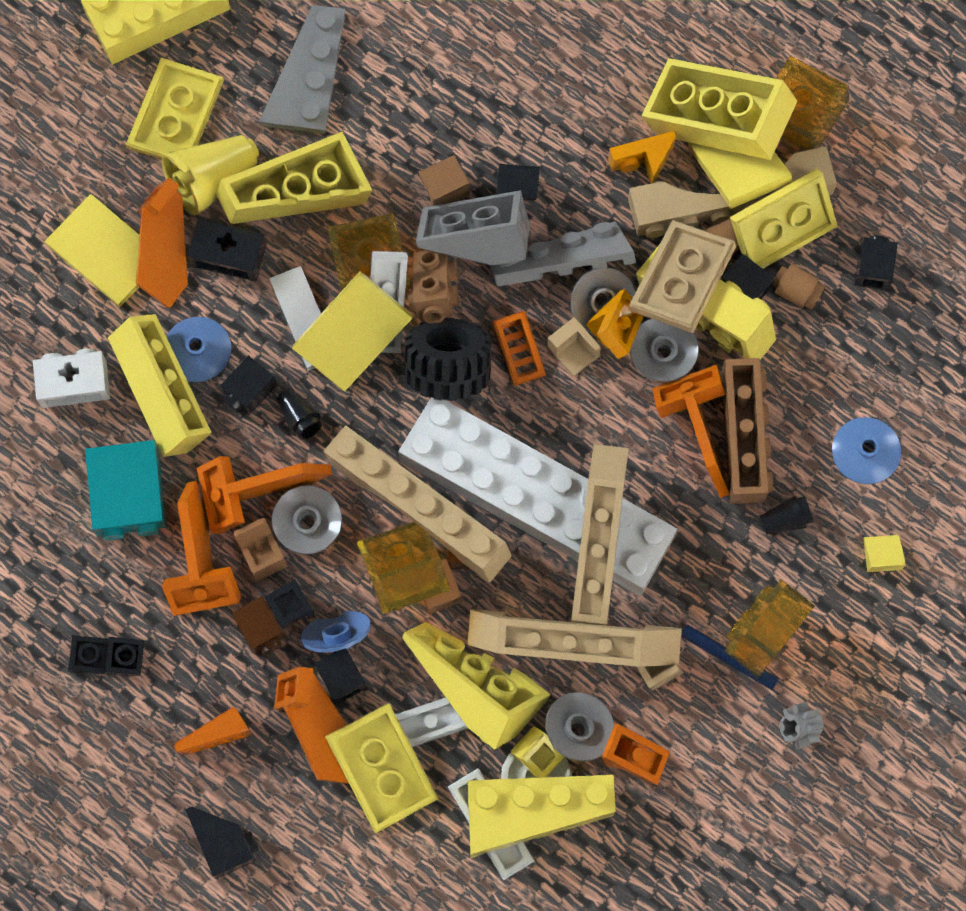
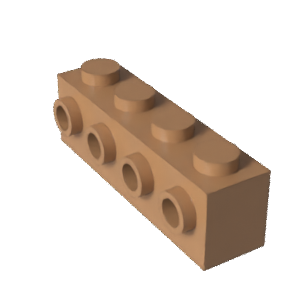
[721,358,773,504]

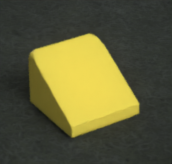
[864,535,906,572]
[511,727,564,778]

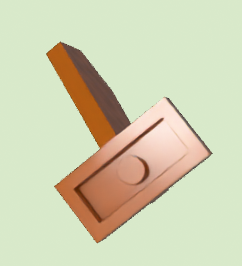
[136,177,188,309]
[652,365,730,498]
[196,456,332,534]
[162,481,242,616]
[274,667,349,784]

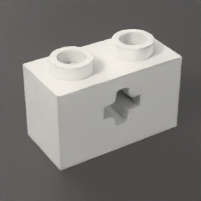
[33,349,110,408]

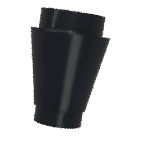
[276,388,322,440]
[759,496,814,535]

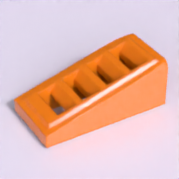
[490,311,546,386]
[174,707,252,756]

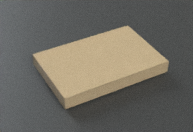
[629,220,736,333]

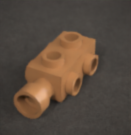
[408,248,459,323]

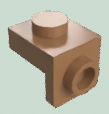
[233,518,288,582]

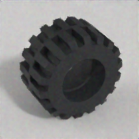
[404,317,492,401]

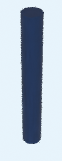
[681,624,779,690]

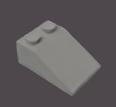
[416,190,530,265]

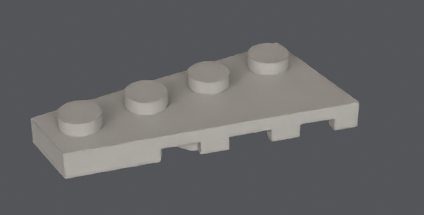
[259,5,346,134]
[488,221,636,287]

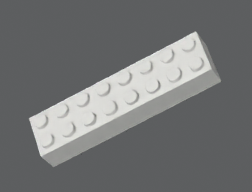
[398,397,677,596]

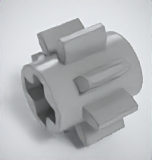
[779,702,824,749]

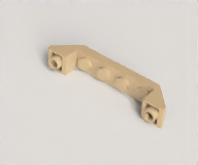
[571,444,629,626]
[468,609,682,667]

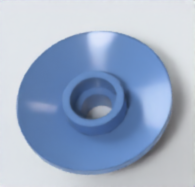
[167,317,231,382]
[832,417,901,484]
[301,611,371,653]

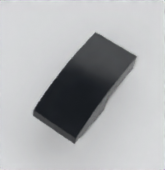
[68,635,145,676]

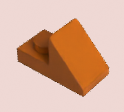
[602,724,670,785]

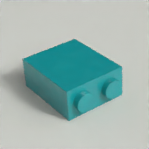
[85,440,167,541]

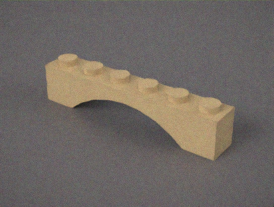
[628,146,837,238]
[323,425,512,583]

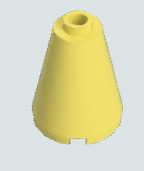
[161,135,259,216]

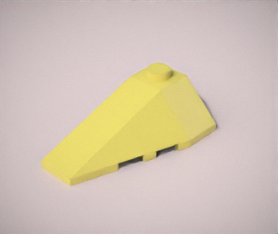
[402,622,551,750]

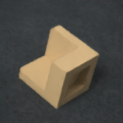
[547,317,601,376]
[637,664,684,691]

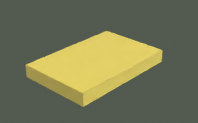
[126,58,224,160]
[688,142,793,209]
[730,169,838,269]
[44,194,139,308]
[292,271,413,392]
[325,703,439,833]

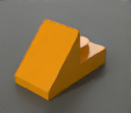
[608,131,676,183]
[586,289,644,359]

